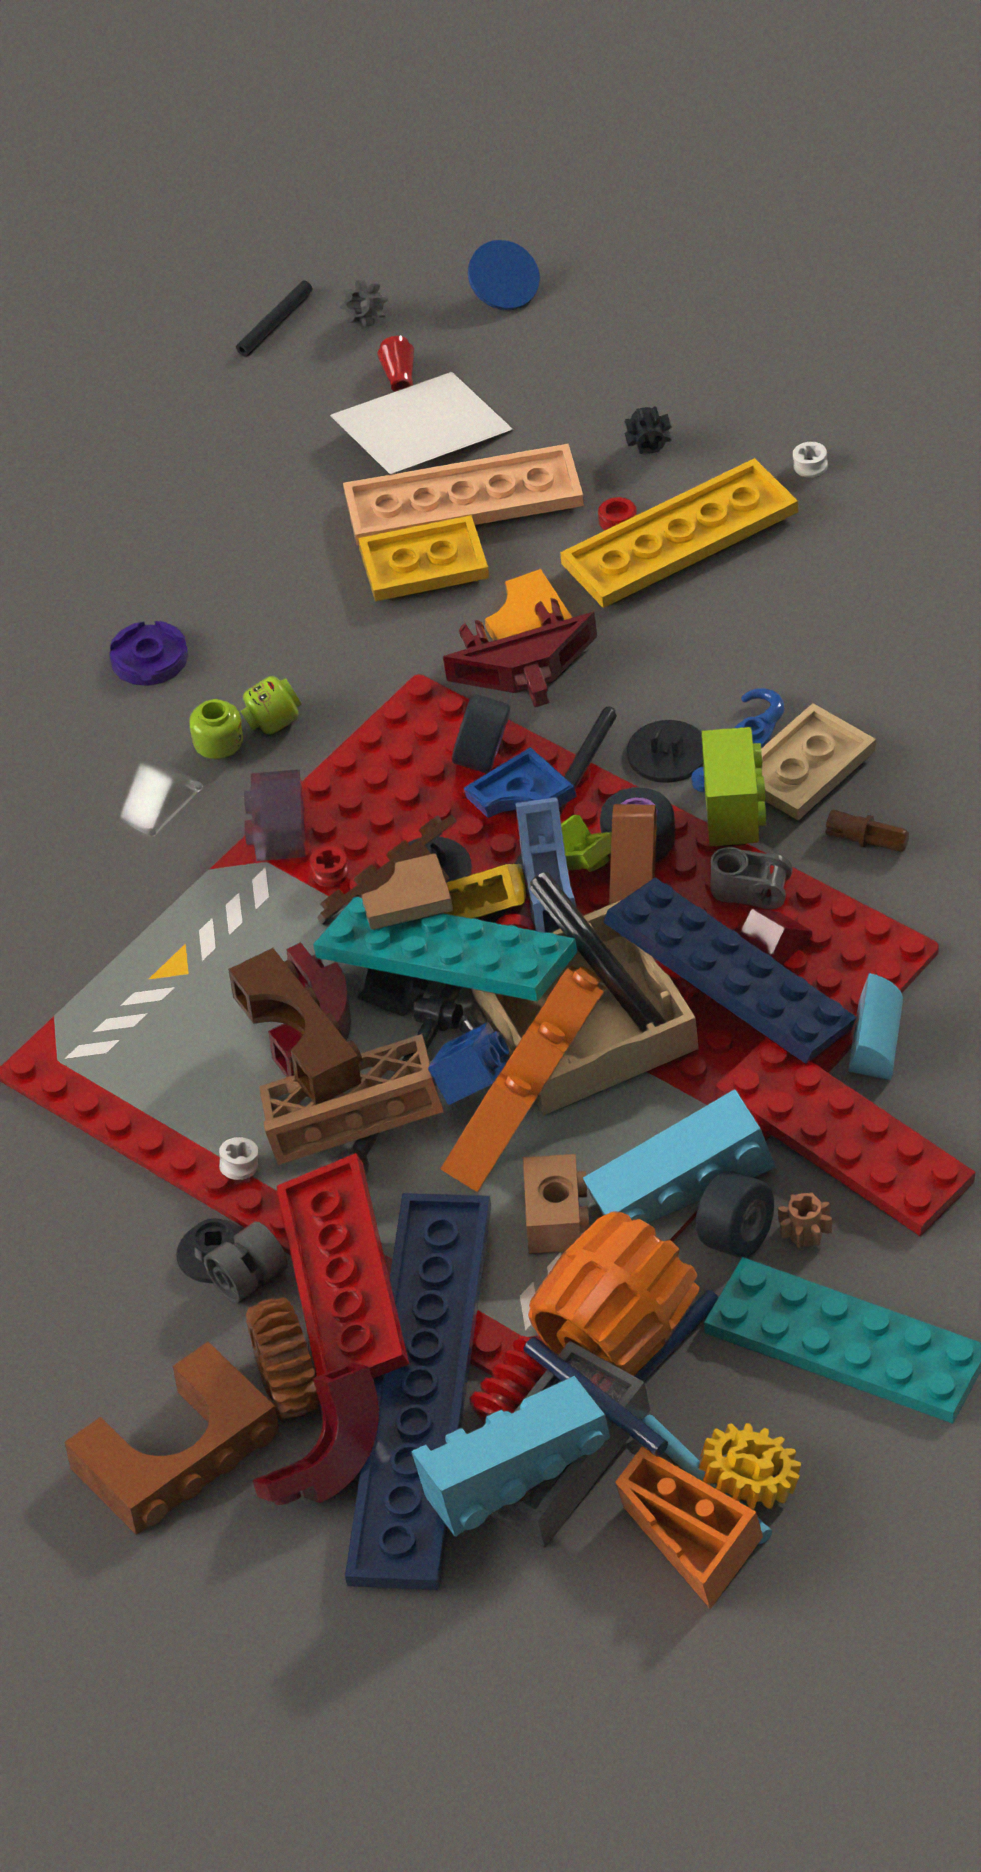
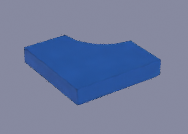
[464,747,577,818]

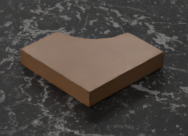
[361,853,453,930]

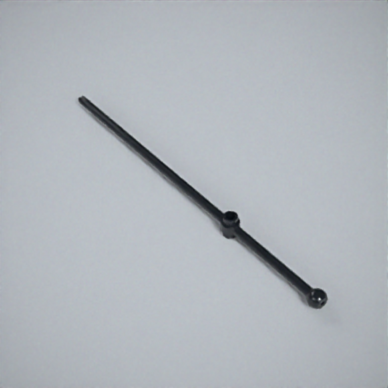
[335,706,617,1175]

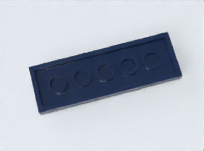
[603,878,857,1064]

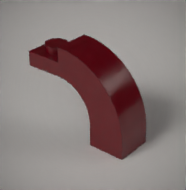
[268,942,351,1077]
[252,1362,379,1505]

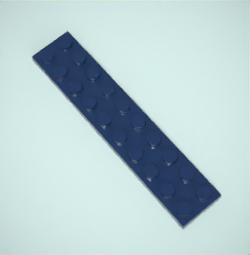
[345,1193,491,1590]

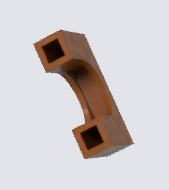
[64,1341,280,1535]

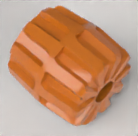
[528,1211,700,1376]

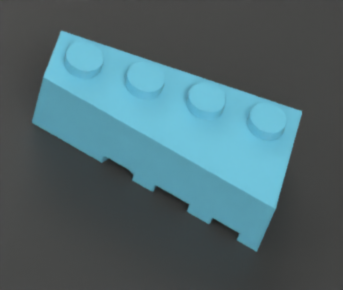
[583,1089,776,1223]
[411,1376,610,1536]

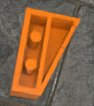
[615,1447,763,1609]

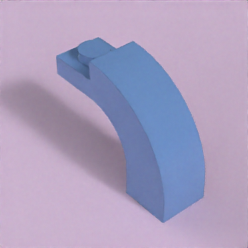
[515,797,576,933]

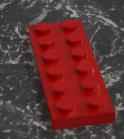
[715,1037,976,1236]
[276,1153,409,1379]

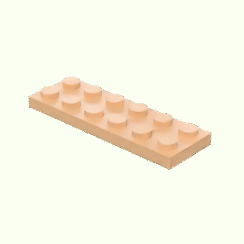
[343,444,584,546]

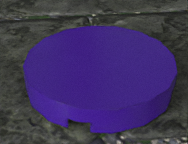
[109,621,188,686]

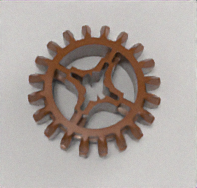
[246,1297,320,1420]

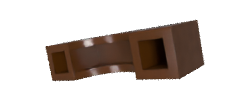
[228,948,363,1105]

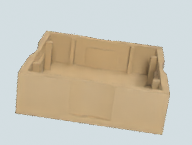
[472,900,699,1115]

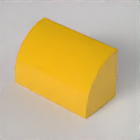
[444,864,526,919]

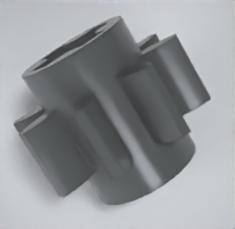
[340,280,389,326]

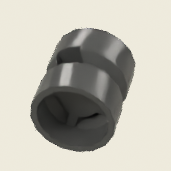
[204,1222,288,1303]

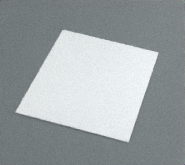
[330,372,513,474]

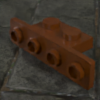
[317,815,456,924]

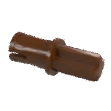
[825,809,909,852]

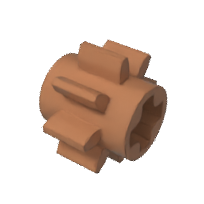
[778,1192,832,1248]

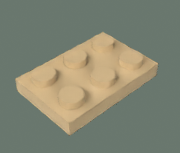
[761,703,876,820]

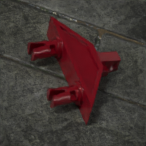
[443,598,597,707]

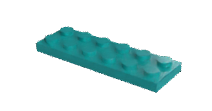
[313,897,577,1002]
[704,1257,981,1424]

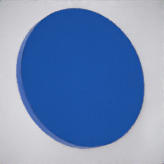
[468,240,540,310]

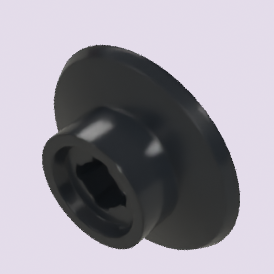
[176,1218,244,1283]

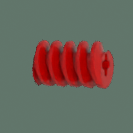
[469,1336,557,1423]

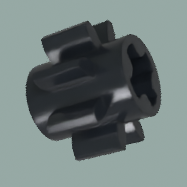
[624,406,672,454]

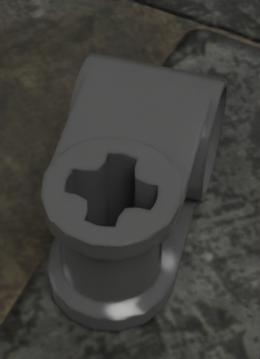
[710,847,793,909]

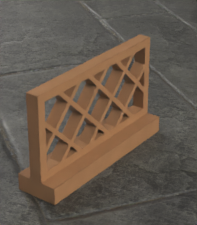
[259,1034,444,1165]

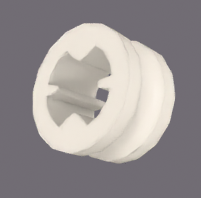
[793,442,828,477]
[219,1137,258,1180]

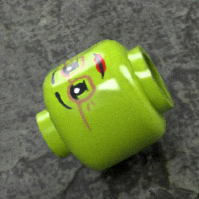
[240,676,302,735]
[189,699,243,759]

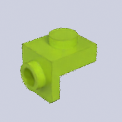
[561,815,612,872]

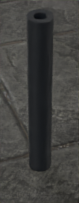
[236,280,313,356]

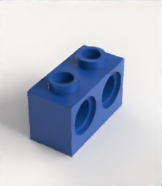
[428,1022,509,1105]

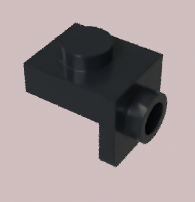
[357,967,428,1016]

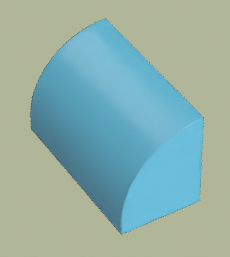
[848,973,903,1080]

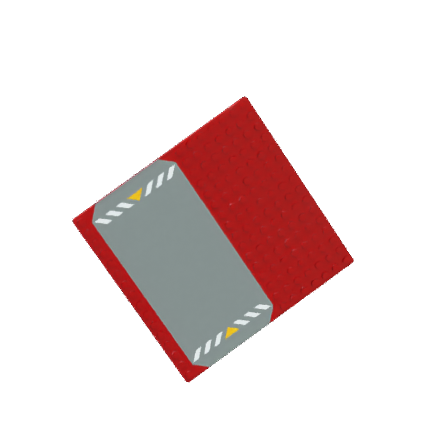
[0,674,939,1376]

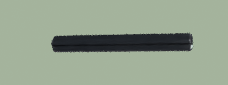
[530,872,666,1033]

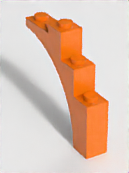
[440,965,607,1192]

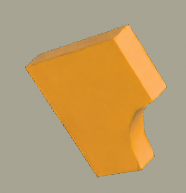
[485,569,572,641]

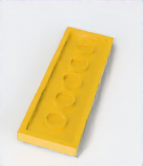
[560,458,798,608]

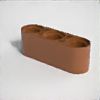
[609,804,657,905]

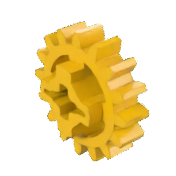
[699,1423,801,1509]

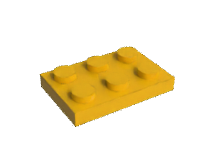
[358,515,489,602]

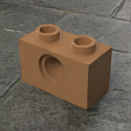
[523,1154,589,1254]

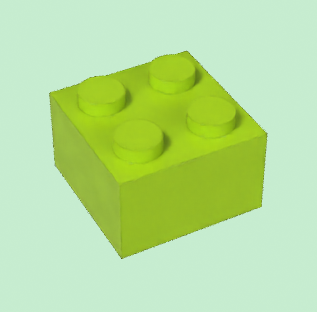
[702,727,766,846]

